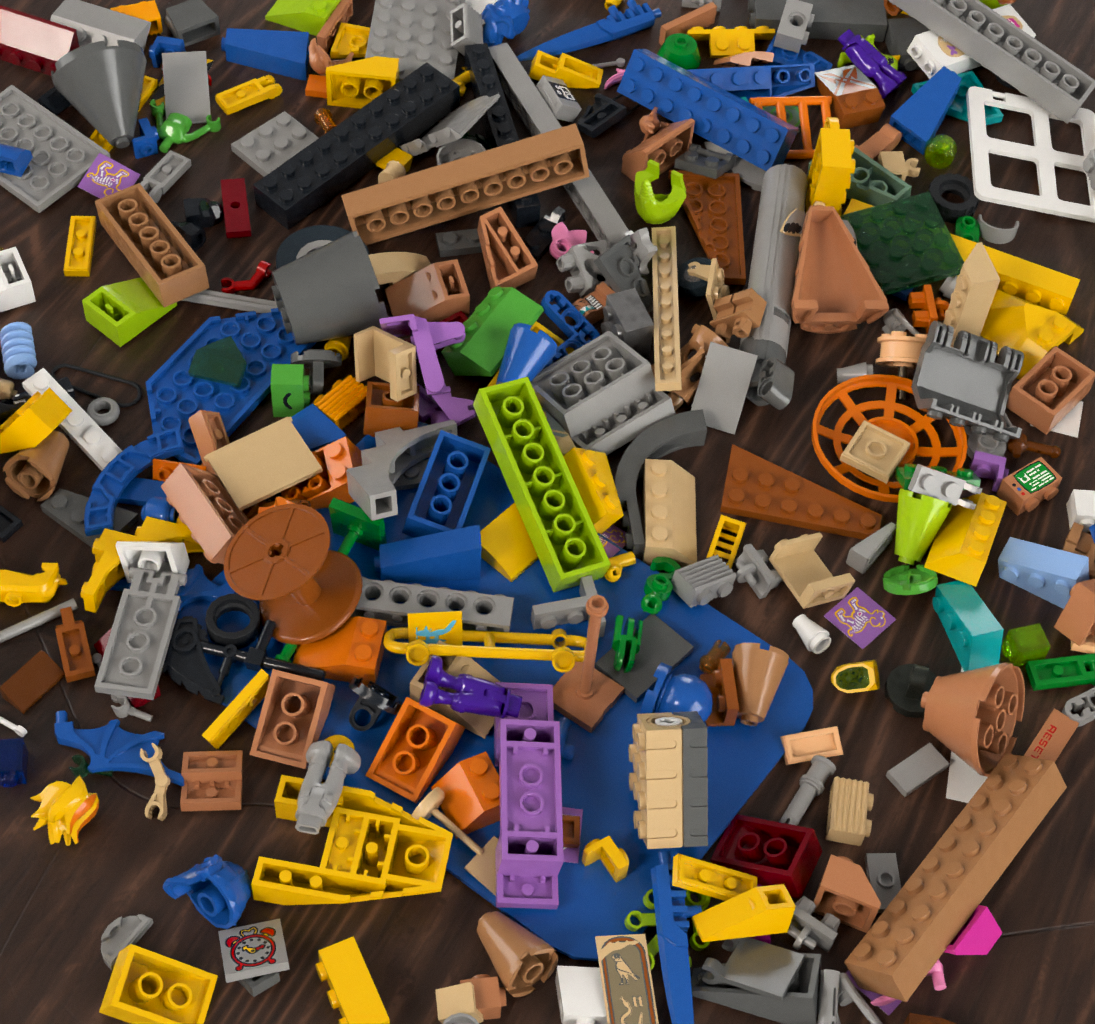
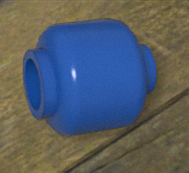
[141,496,179,523]

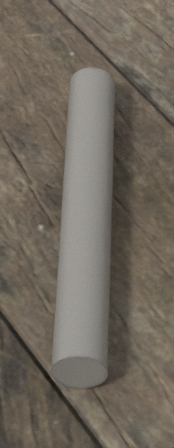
[0,598,78,643]

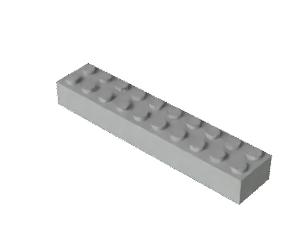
[888,0,1095,124]

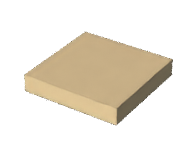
[840,420,911,484]

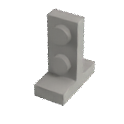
[531,575,606,637]

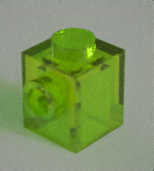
[1002,623,1051,666]

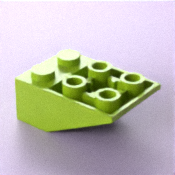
[82,277,177,347]

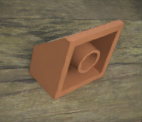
[813,854,881,933]

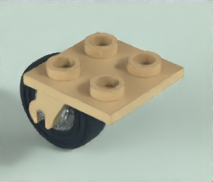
[677,257,730,320]

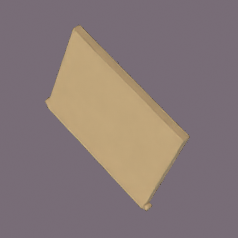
[203,416,323,511]

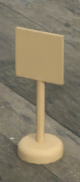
[411,787,499,896]

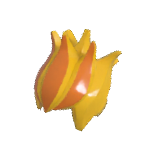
[30,775,99,846]

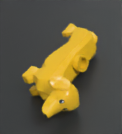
[0,563,68,607]

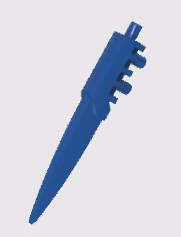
[516,0,661,61]
[651,851,702,1024]

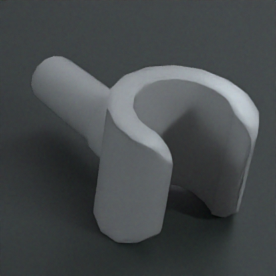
[111,695,153,722]

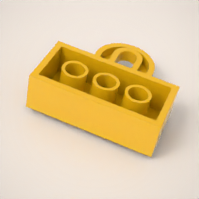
[805,117,856,218]

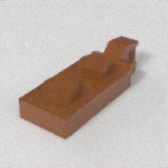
[55,607,96,683]

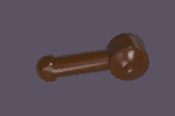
[1007,433,1061,458]

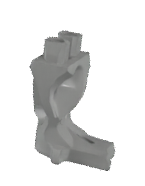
[556,228,658,298]

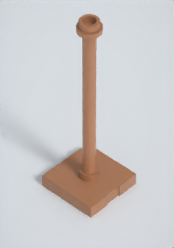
[553,595,624,733]

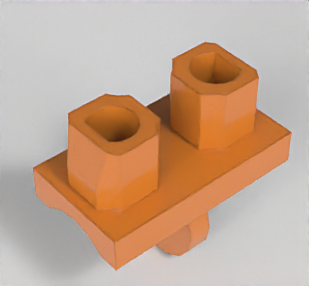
[908,284,949,334]

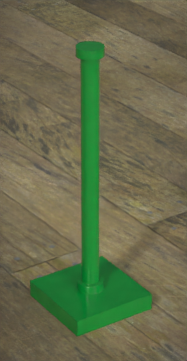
[275,497,387,662]

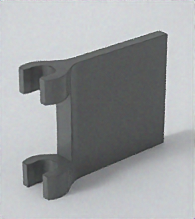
[702,937,805,1001]

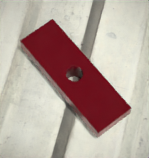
[220,178,251,238]

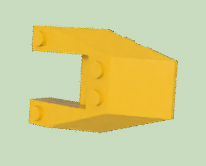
[251,775,453,905]

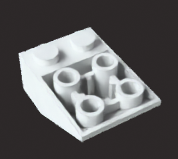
[0,247,36,312]

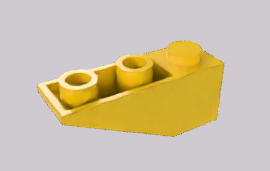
[692,884,796,942]

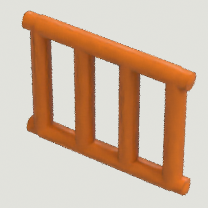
[749,96,832,159]

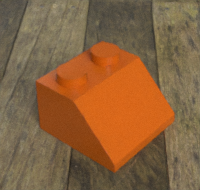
[431,751,500,839]

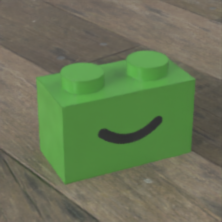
[270,364,311,417]

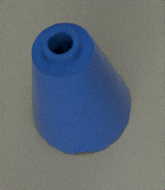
[496,323,558,385]

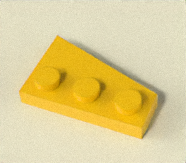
[330,22,370,59]

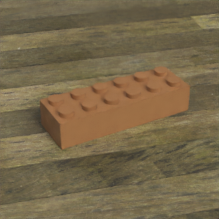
[95,183,210,307]

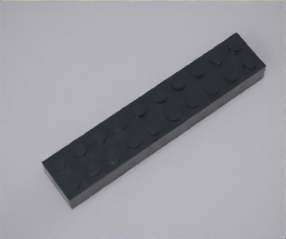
[253,62,460,230]

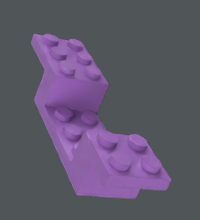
[494,682,564,909]

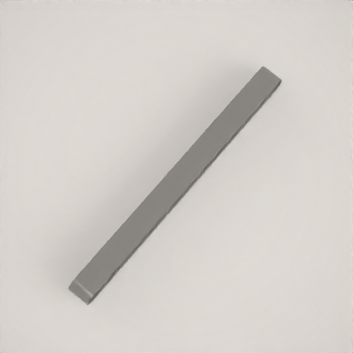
[488,42,629,250]

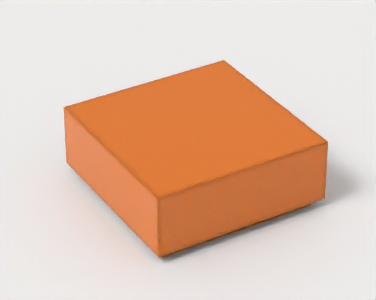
[305,74,327,98]

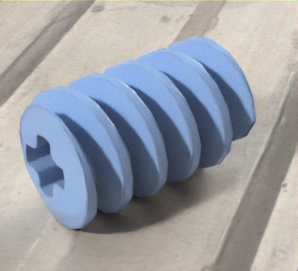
[0,322,37,380]

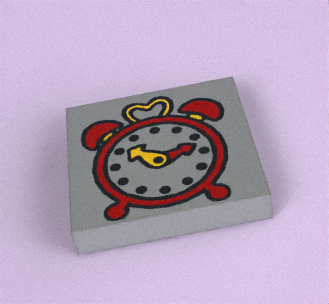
[218,918,290,983]

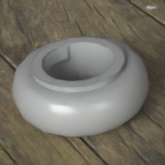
[87,397,120,426]

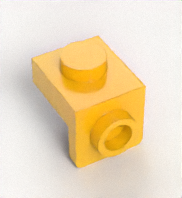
[582,836,629,883]

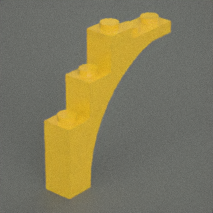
[81,516,250,613]

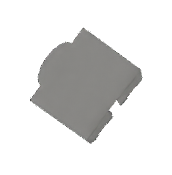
[399,94,500,156]

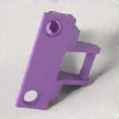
[379,314,476,426]

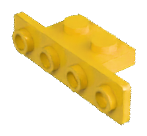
[686,26,776,58]

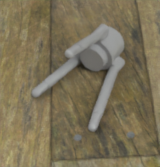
[882,308,920,336]
[837,973,883,1024]

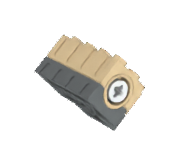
[628,711,708,849]

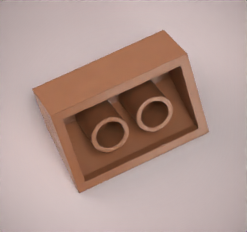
[621,118,695,182]

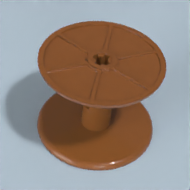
[224,504,362,645]

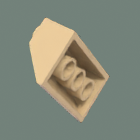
[943,242,1000,346]
[642,459,697,567]

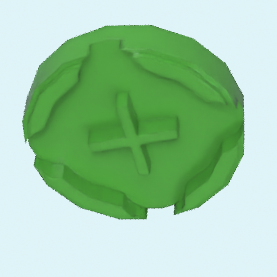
[883,564,938,595]

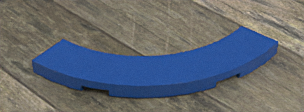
[84,427,185,537]

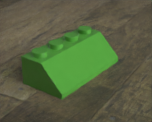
[441,286,544,376]

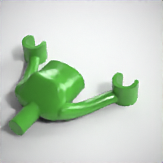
[150,99,221,153]

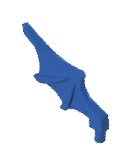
[109,564,237,613]
[54,711,184,786]

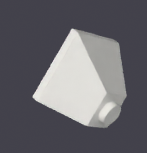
[115,541,190,586]

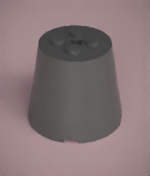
[271,231,388,345]

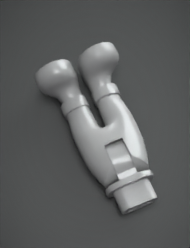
[295,740,361,835]

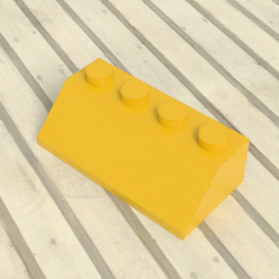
[924,492,1007,587]

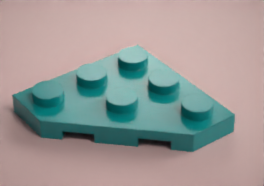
[911,71,1004,125]

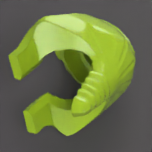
[634,159,686,224]

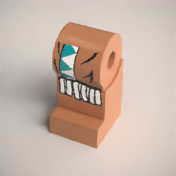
[572,282,615,324]

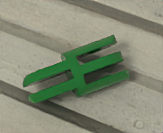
[612,615,643,673]

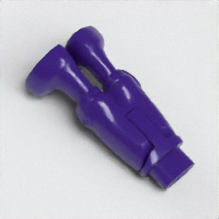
[838,29,907,99]
[419,655,522,718]

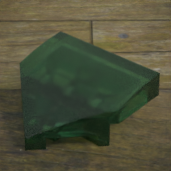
[188,336,247,388]

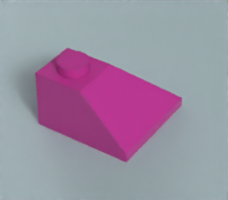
[944,905,1003,955]

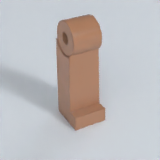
[854,123,902,162]

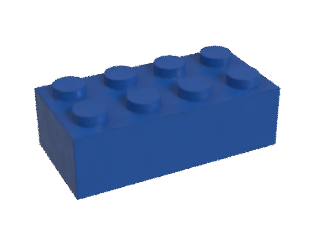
[402,430,491,537]

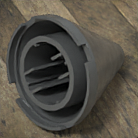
[51,40,147,148]

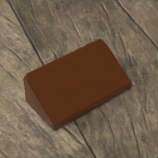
[0,650,65,714]

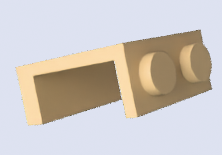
[353,326,417,402]
[768,532,855,609]

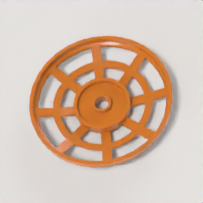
[811,374,968,503]

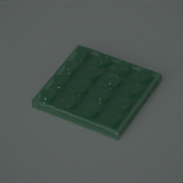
[840,192,964,295]

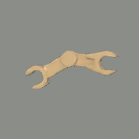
[140,743,171,821]

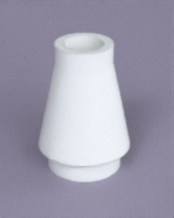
[792,614,831,654]

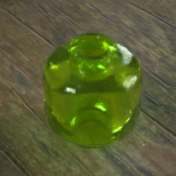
[925,134,957,169]

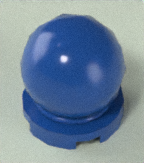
[640,662,713,723]

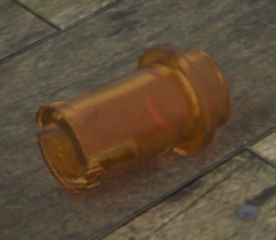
[314,108,337,134]
[699,640,731,674]

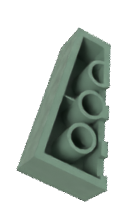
[807,147,912,214]

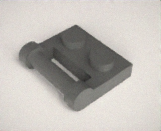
[675,143,736,179]

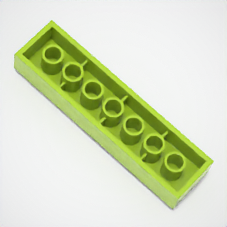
[473,377,611,593]

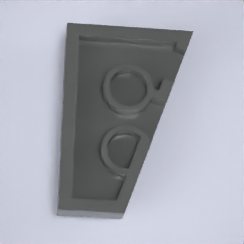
[594,234,653,313]
[40,488,140,548]

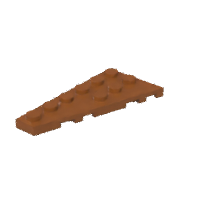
[668,170,746,285]
[720,444,882,540]

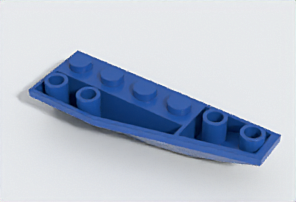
[687,63,815,101]

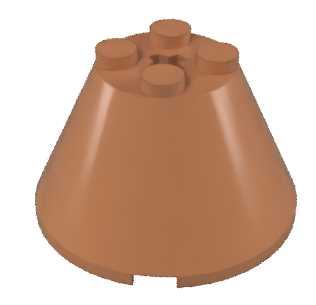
[921,662,1025,777]

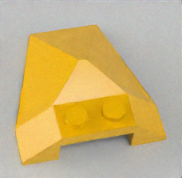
[980,289,1084,380]

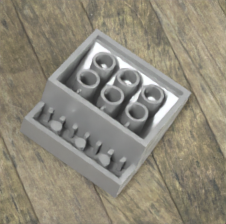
[531,331,675,456]

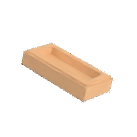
[780,726,843,765]

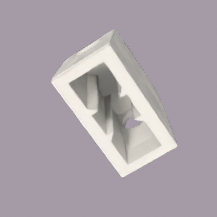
[555,966,607,1024]

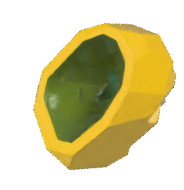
[831,660,880,693]

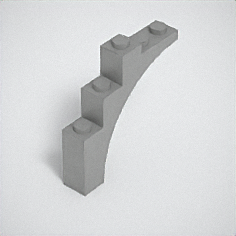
[346,420,458,521]

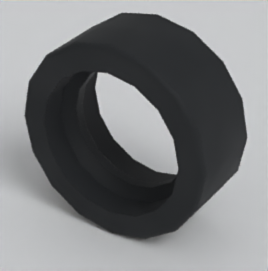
[205,594,261,649]

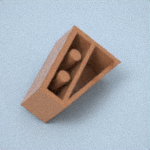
[477,206,538,289]

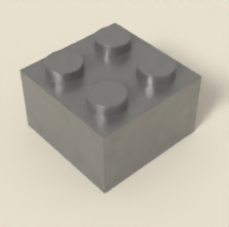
[601,288,654,358]

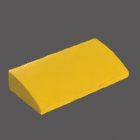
[480,502,539,582]

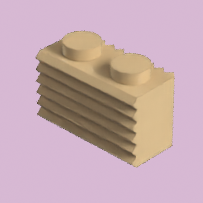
[825,776,874,846]

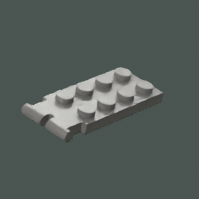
[94,567,187,700]

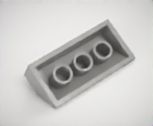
[50,0,152,51]

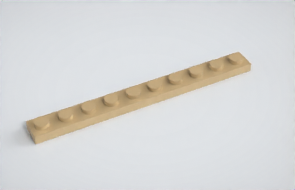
[652,226,682,391]

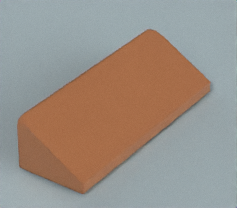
[188,410,230,474]

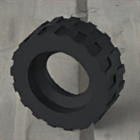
[925,173,980,224]

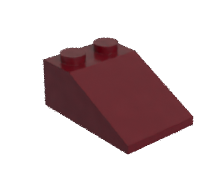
[710,814,823,899]

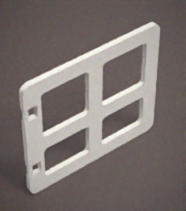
[966,86,1095,223]

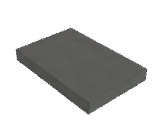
[595,614,694,703]

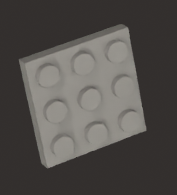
[231,111,319,177]

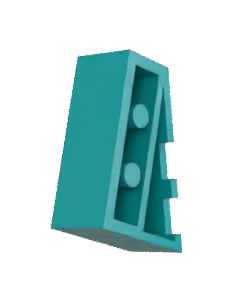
[932,580,1004,671]

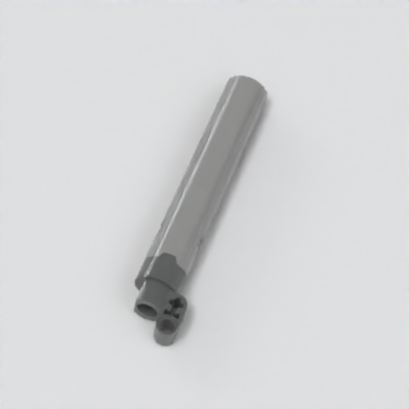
[739,164,808,410]

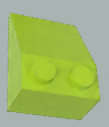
[265,0,341,36]

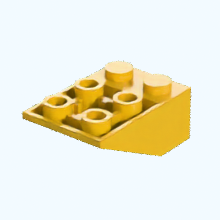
[0,387,72,454]

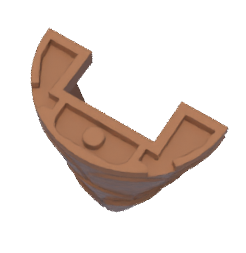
[791,205,889,334]

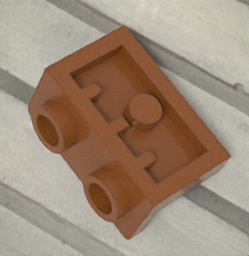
[699,658,739,727]

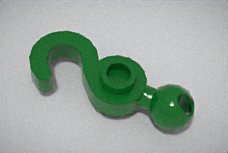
[641,557,681,615]

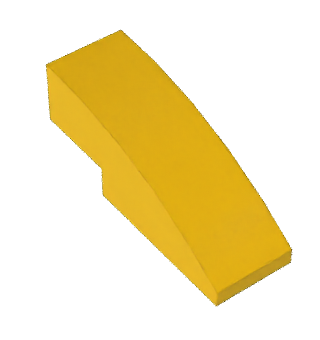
[529,50,603,89]

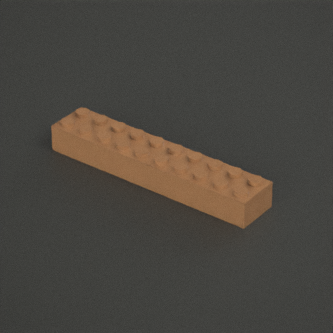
[341,123,590,246]
[844,753,1067,1002]

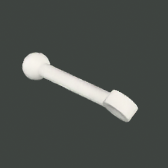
[0,716,27,737]

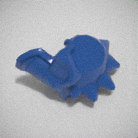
[481,0,530,47]

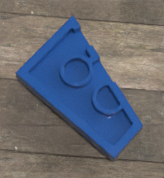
[762,31,833,73]

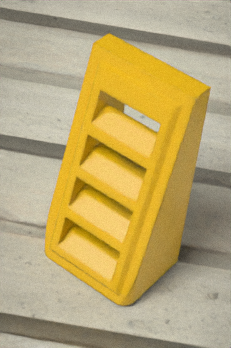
[706,515,747,569]

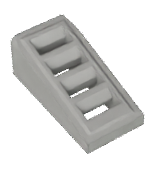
[846,522,896,574]

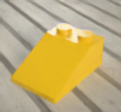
[326,56,399,109]
[99,944,218,1024]

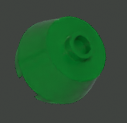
[657,33,701,70]

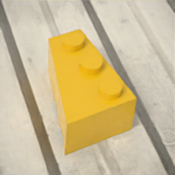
[563,447,624,534]

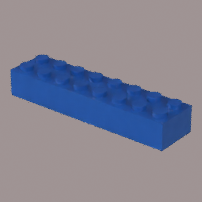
[617,49,799,171]

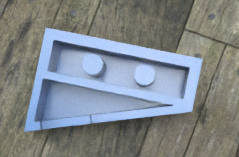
[998,537,1089,609]

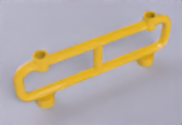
[383,627,587,672]

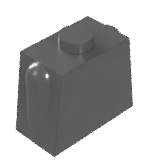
[164,0,220,47]

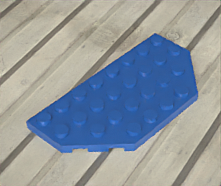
[146,308,316,465]

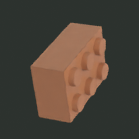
[1006,346,1095,435]

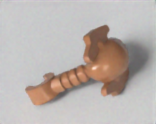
[308,38,354,76]
[639,107,672,140]

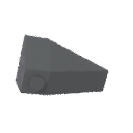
[691,953,822,1024]

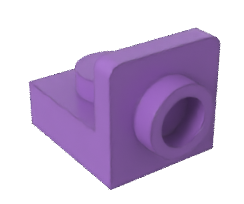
[969,450,1009,492]

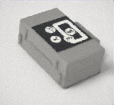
[536,75,582,122]

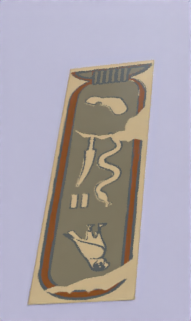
[595,934,659,1024]

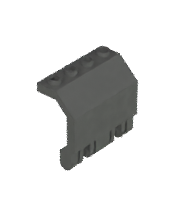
[911,321,1024,442]

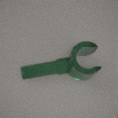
[69,755,113,778]

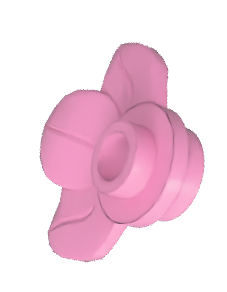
[549,222,594,259]

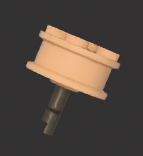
[875,331,927,400]

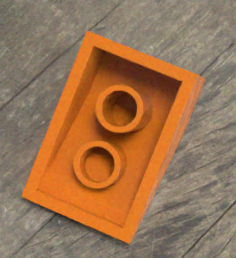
[293,616,387,685]
[365,697,466,803]

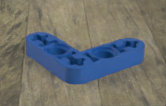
[540,290,600,369]

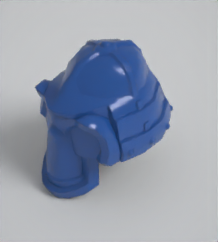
[163,854,252,929]

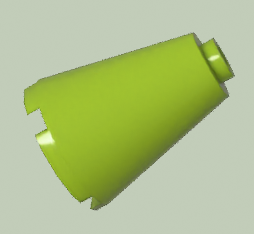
[894,488,952,566]

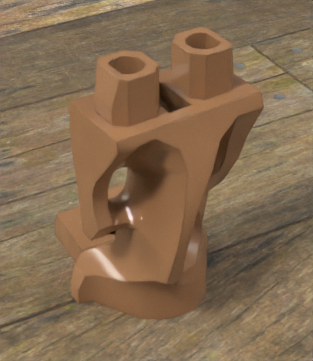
[651,324,729,411]

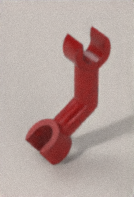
[221,260,272,294]

